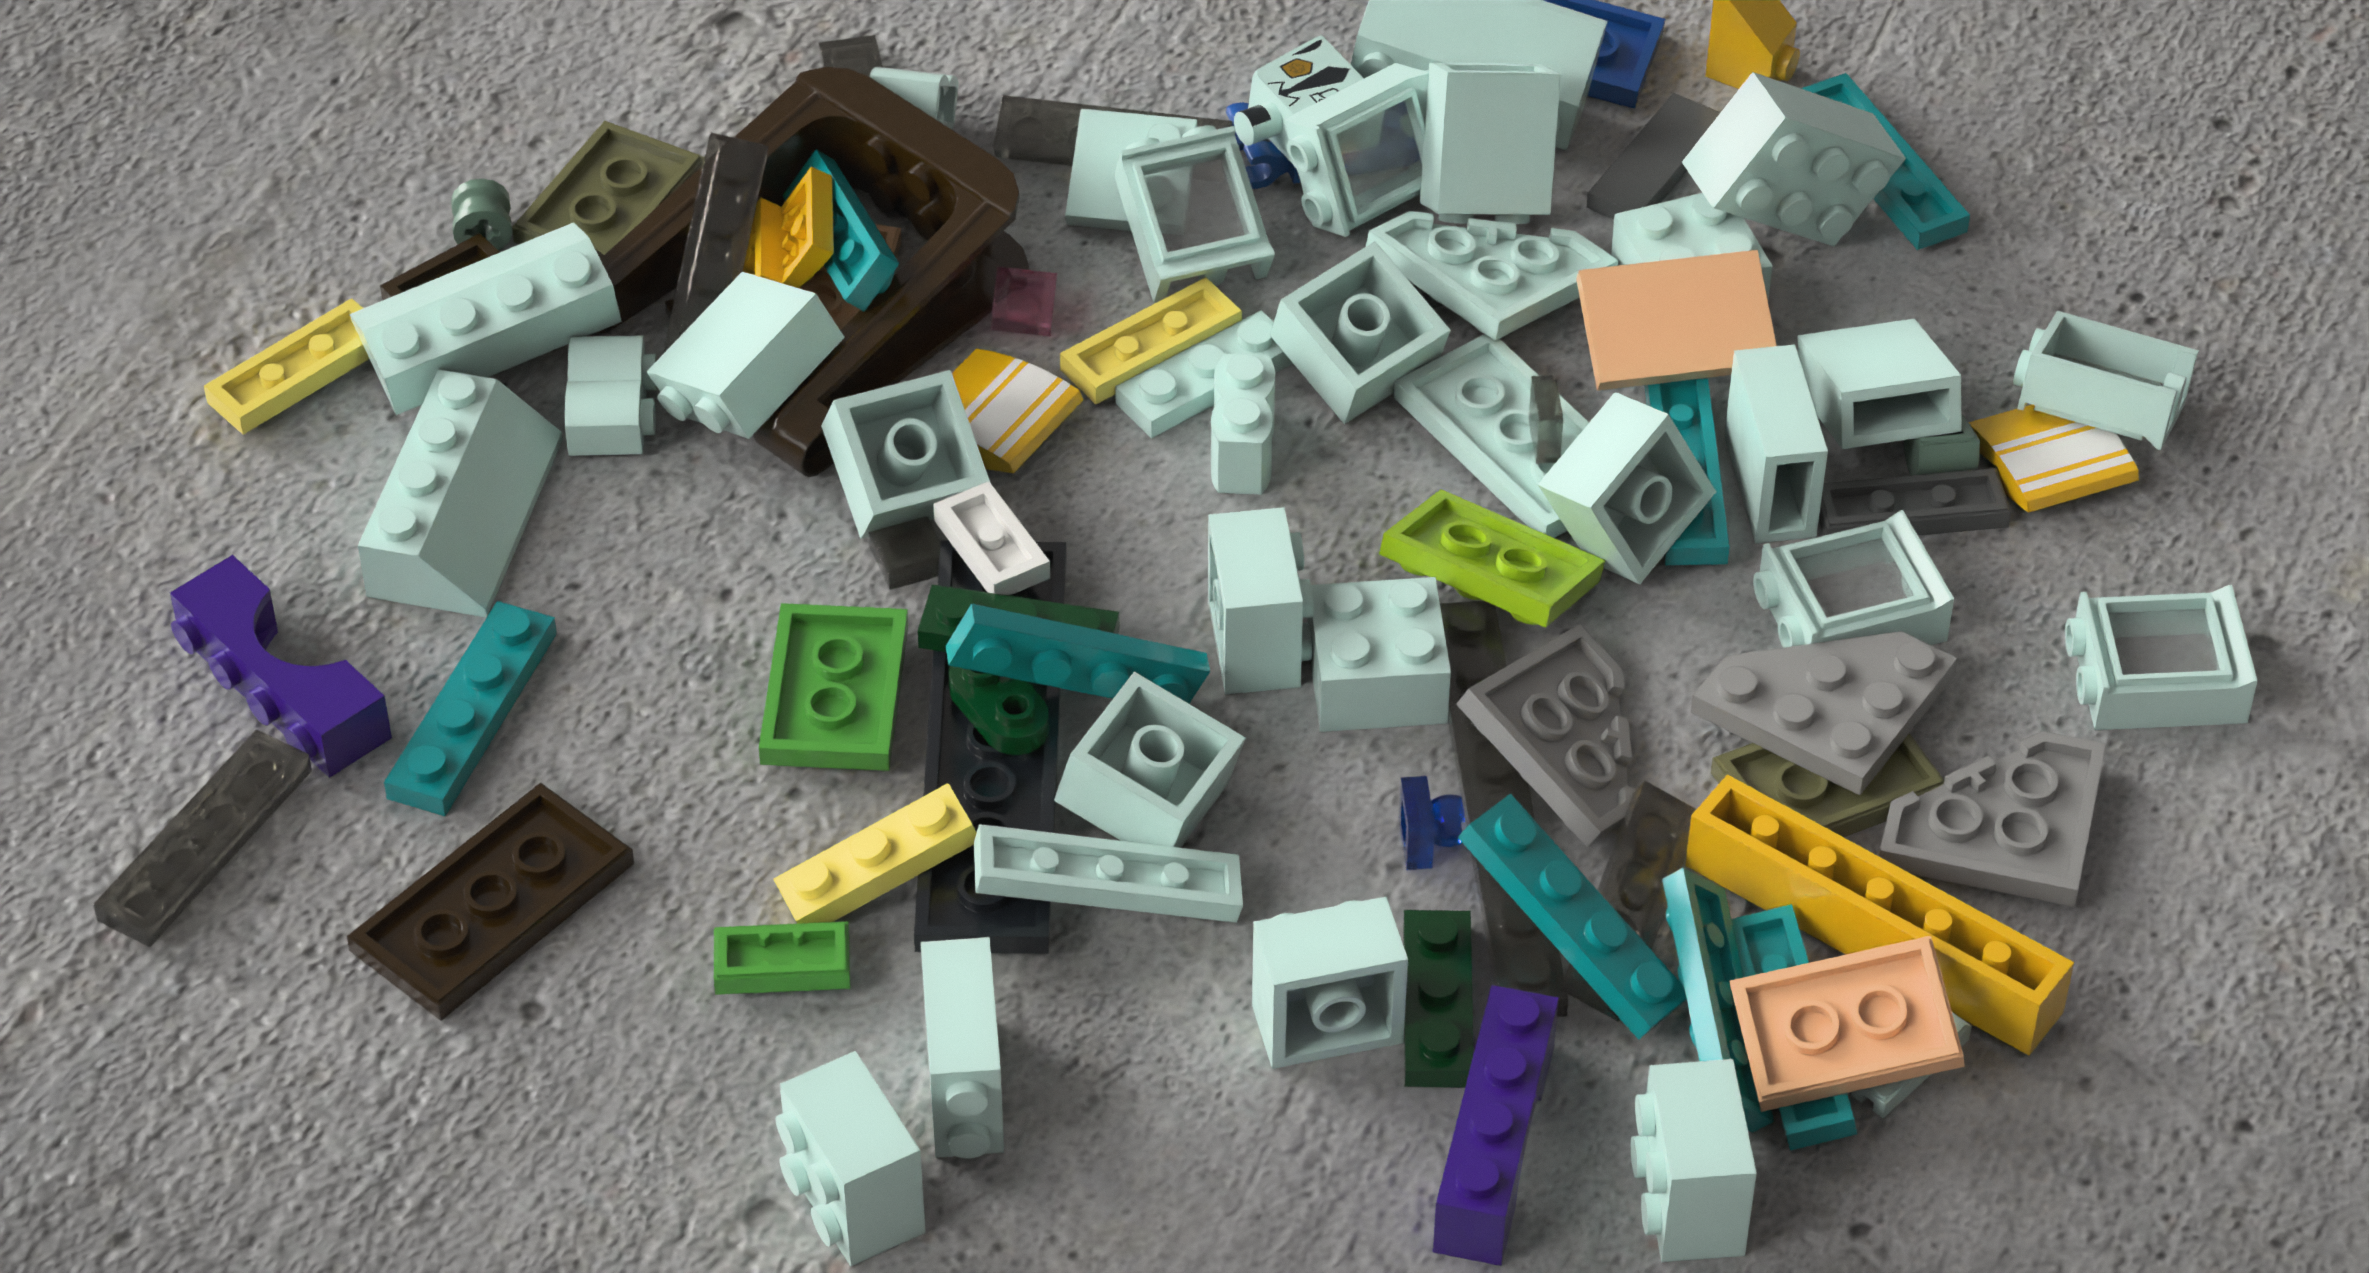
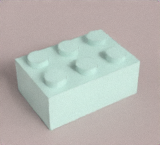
[1682,72,1906,246]

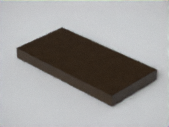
[347,783,634,1021]

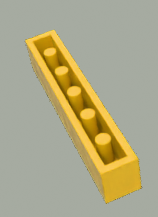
[1685,774,2074,1056]

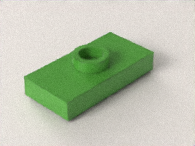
[714,921,851,995]

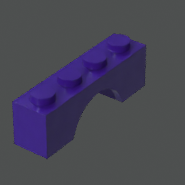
[170,555,392,778]
[1433,985,1559,1266]

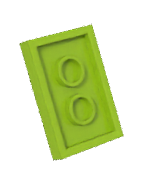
[1379,489,1605,628]

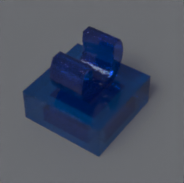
[1399,776,1465,870]

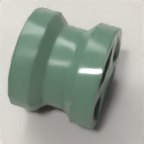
[451,178,512,250]

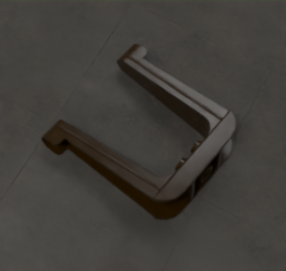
[595,67,1030,477]

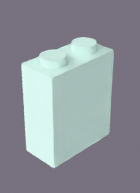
[1420,63,1561,224]
[646,272,845,439]
[1798,318,1961,449]
[1724,344,1828,544]
[921,937,1004,1158]

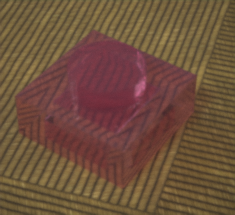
[991,267,1057,337]

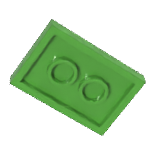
[759,603,909,771]

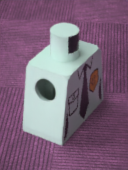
[1234,35,1383,161]

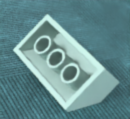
[1351,0,1608,151]
[350,222,621,415]
[358,369,563,618]

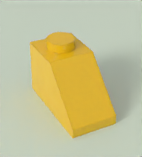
[1705,0,1800,89]

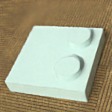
[1065,109,1198,236]

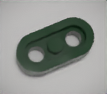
[949,666,1049,755]

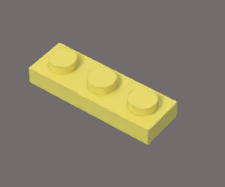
[1060,277,1242,405]
[204,298,369,435]
[773,783,977,924]

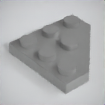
[1456,624,1638,847]
[1691,631,1958,795]
[1879,731,2107,907]

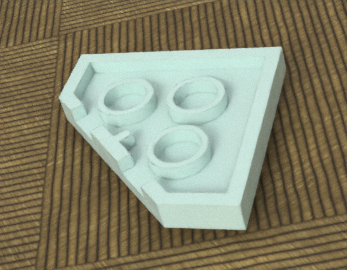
[1366,211,1619,341]

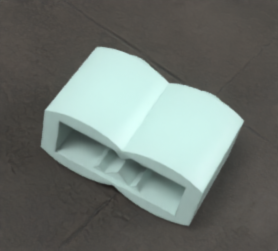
[870,67,959,129]
[565,335,657,456]
[1211,353,1275,495]

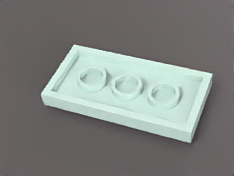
[1394,334,1589,538]

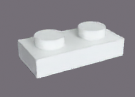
[934,481,1050,596]

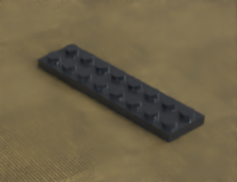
[914,540,1067,954]

